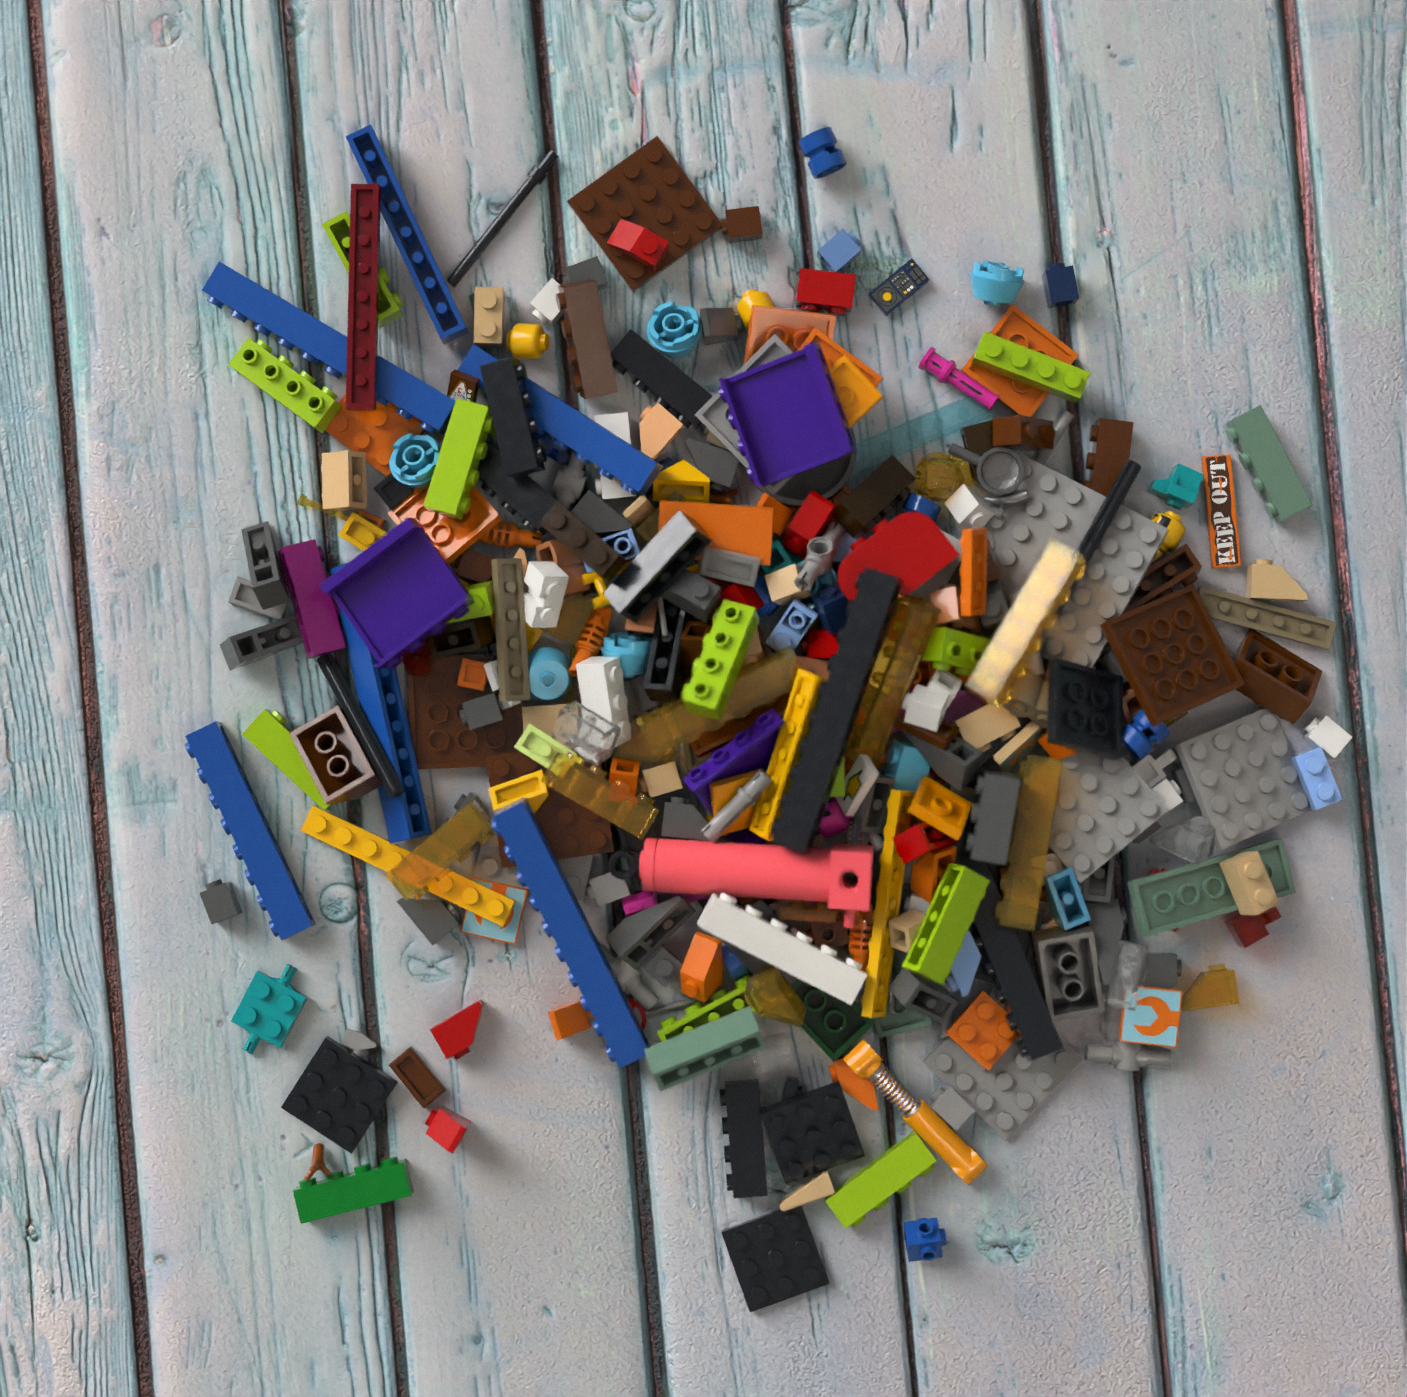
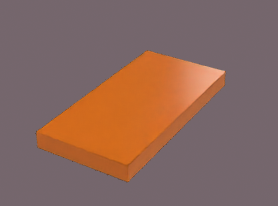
[658,500,774,566]

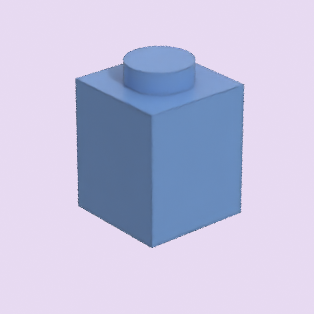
[817,229,862,273]

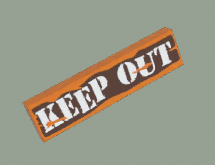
[1201,454,1241,569]

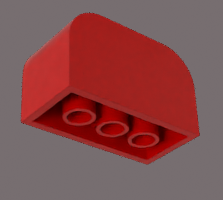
[837,512,960,605]

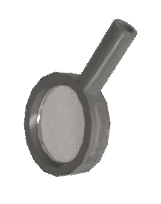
[948,443,1025,496]

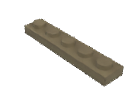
[491,558,530,701]
[1198,586,1337,650]

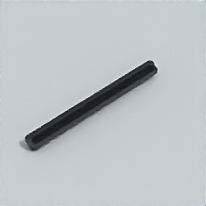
[1046,459,1141,614]
[317,653,404,798]

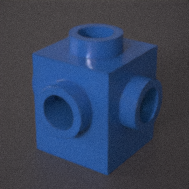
[903,1218,947,1262]

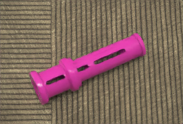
[918,347,1000,411]

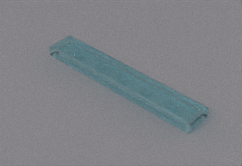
[851,392,995,477]

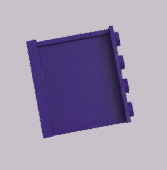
[719,342,858,487]
[319,517,474,670]
[683,708,802,844]

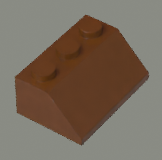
[1232,629,1322,725]
[289,705,382,805]

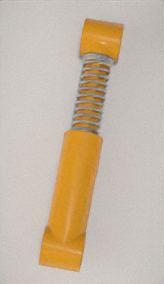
[843,1039,989,1186]

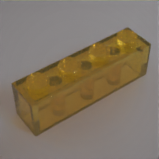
[541,751,660,840]
[385,800,495,901]

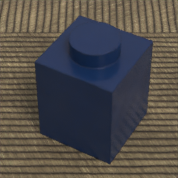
[1042,263,1079,308]
[811,586,849,635]

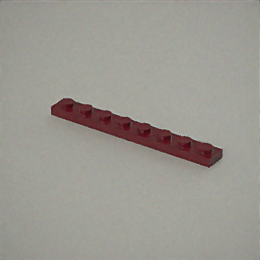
[346,184,381,411]

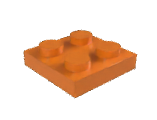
[944,990,1018,1071]

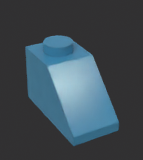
[1045,867,1091,930]

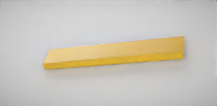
[749,669,825,841]

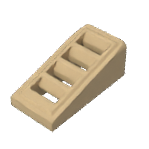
[623,495,657,529]
[779,1170,835,1212]

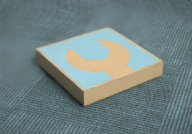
[993,721,1043,773]

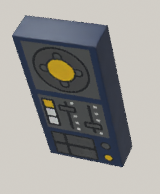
[868,259,930,316]

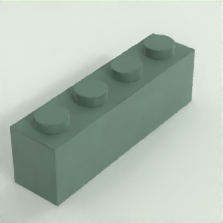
[1225,405,1313,523]
[644,1006,767,1091]

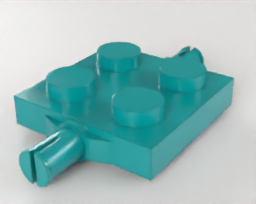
[231,964,308,1054]

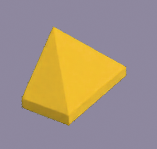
[653,459,710,503]
[488,770,549,814]

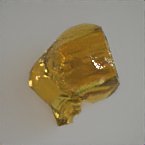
[914,452,973,502]

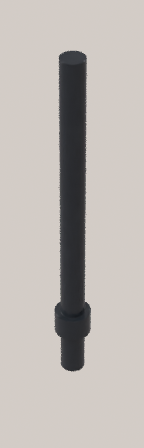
[446,150,559,288]

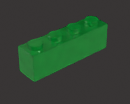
[293,1156,414,1224]

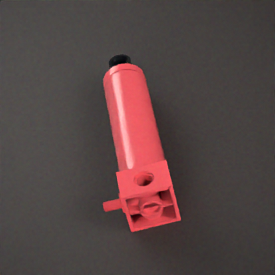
[608,838,874,928]

